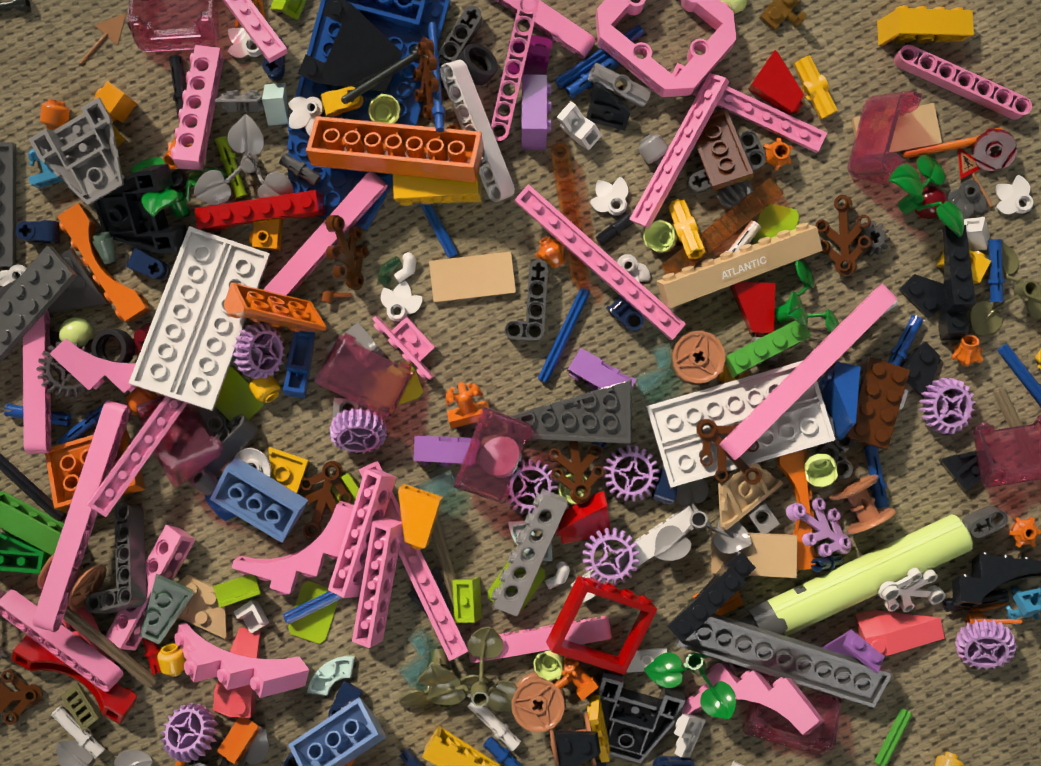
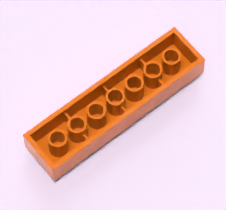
[306,116,484,182]

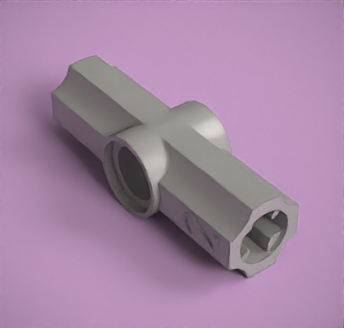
[588,63,651,107]

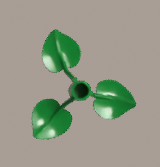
[889,155,964,237]
[131,157,228,217]
[775,259,839,333]
[644,652,736,720]

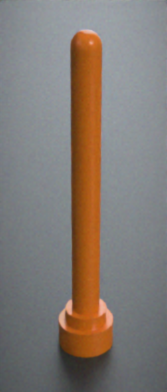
[903,127,1003,159]

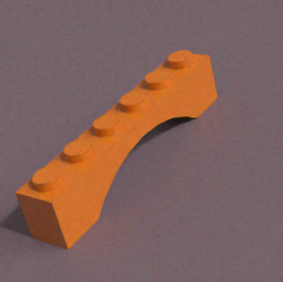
[57,203,151,323]
[775,448,818,570]

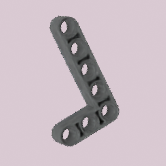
[85,503,147,614]

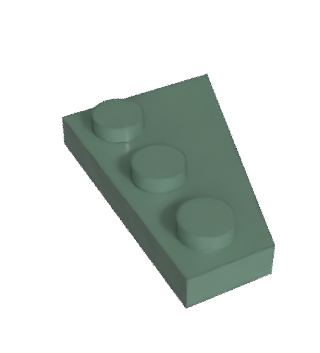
[140,573,194,644]

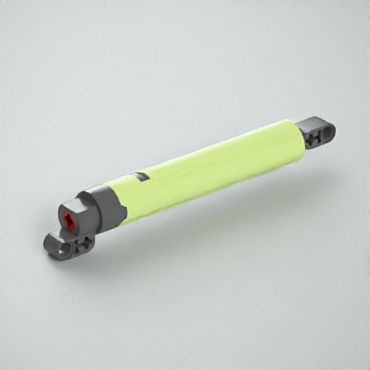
[727,505,1008,672]

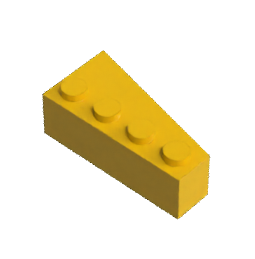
[877,5,974,45]
[393,172,482,206]
[422,725,501,766]

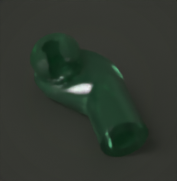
[377,256,402,286]

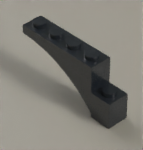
[938,225,976,340]
[666,552,756,643]
[952,552,1041,608]

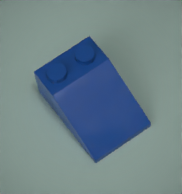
[819,361,861,440]

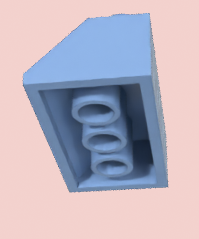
[210,457,309,543]
[288,697,387,766]

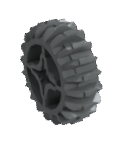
[36,342,92,398]

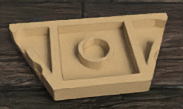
[718,463,783,530]
[178,575,228,639]

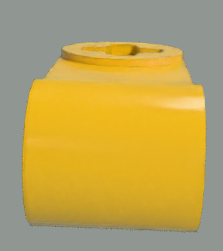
[321,87,364,117]

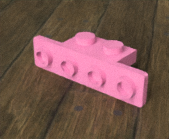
[372,316,435,380]

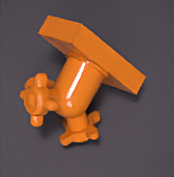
[445,382,491,429]
[554,657,599,700]

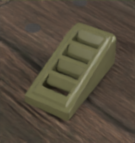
[60,682,103,731]

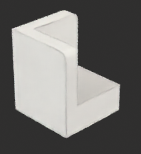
[964,217,990,251]
[233,600,270,633]

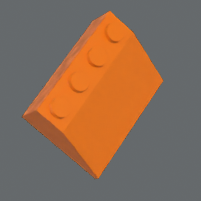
[224,282,327,332]
[45,427,145,513]

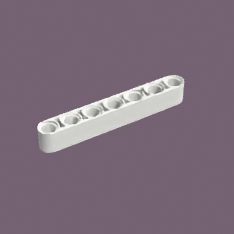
[440,60,515,202]
[571,505,694,603]

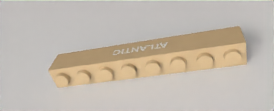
[657,223,823,308]

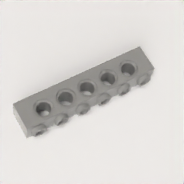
[491,489,568,616]

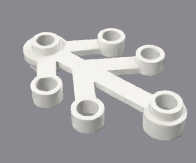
[878,568,946,612]

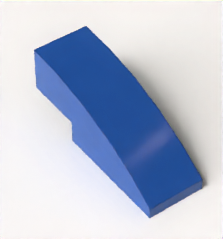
[283,330,315,398]

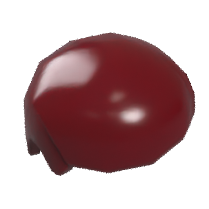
[914,186,948,219]

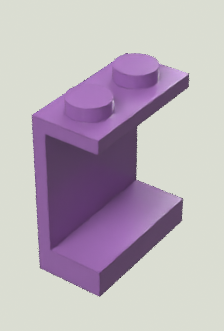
[822,629,885,673]

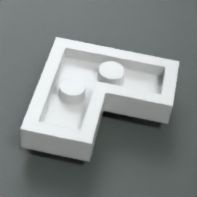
[674,714,706,757]

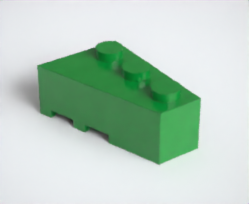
[0,531,51,574]

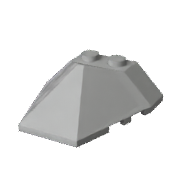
[28,97,124,205]

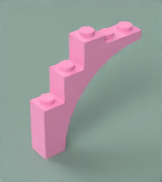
[50,339,160,396]
[232,501,354,595]
[175,623,309,698]
[681,663,824,735]

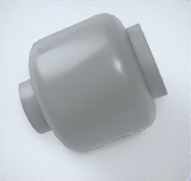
[638,132,669,165]

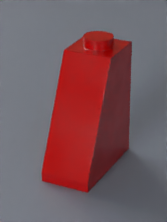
[748,50,804,115]
[730,282,776,338]
[555,491,611,544]

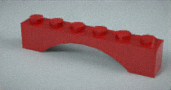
[195,190,326,232]
[12,635,137,725]

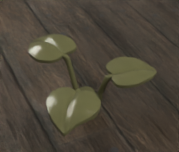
[969,241,1041,336]
[427,627,518,712]
[398,649,492,706]

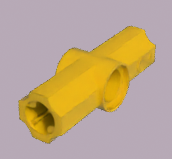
[793,55,838,120]
[668,199,706,259]

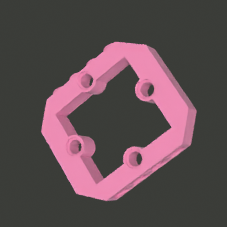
[595,0,736,97]

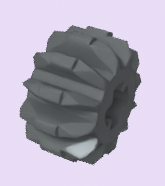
[717,180,753,209]
[855,221,891,257]

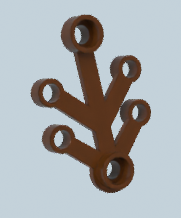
[413,37,439,120]
[815,195,873,276]
[325,215,369,290]
[696,419,762,485]
[547,441,604,504]
[300,461,353,539]
[0,669,43,725]

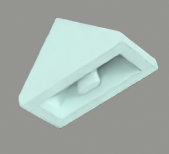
[262,83,289,126]

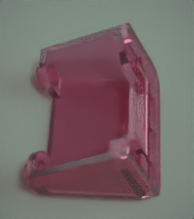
[127,0,220,52]
[847,91,922,185]
[314,333,415,418]
[136,395,223,488]
[453,406,533,503]
[973,415,1041,488]
[743,674,842,755]

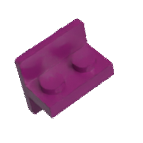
[508,35,553,75]

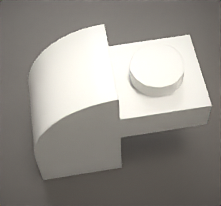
[557,101,602,150]

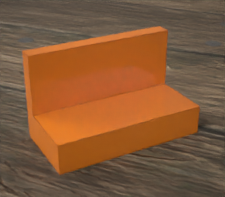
[216,717,262,765]

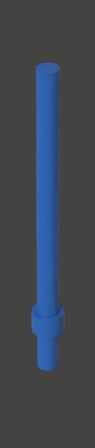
[428,22,445,132]

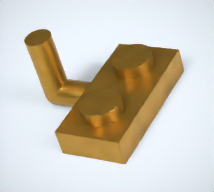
[759,0,807,31]

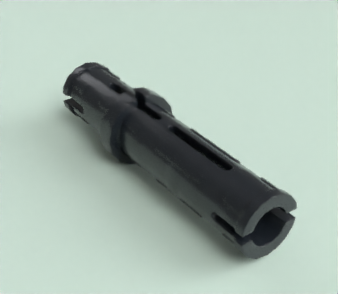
[169,55,186,119]
[942,589,1009,612]

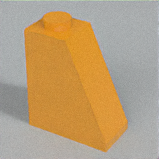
[398,484,443,550]

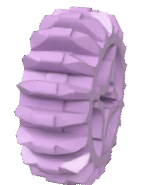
[232,323,286,379]
[918,378,976,434]
[330,408,387,454]
[603,445,659,502]
[502,459,558,514]
[582,528,640,585]
[955,618,1016,671]
[161,703,219,762]

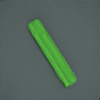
[875,708,912,766]

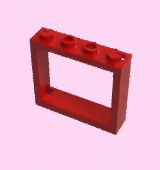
[546,575,658,675]

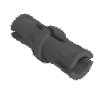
[279,153,322,187]

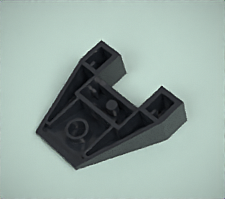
[298,0,403,92]
[94,164,187,254]
[597,669,685,763]

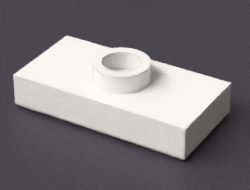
[626,648,667,673]

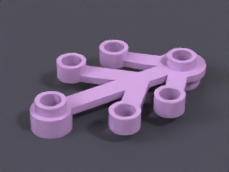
[786,497,851,557]

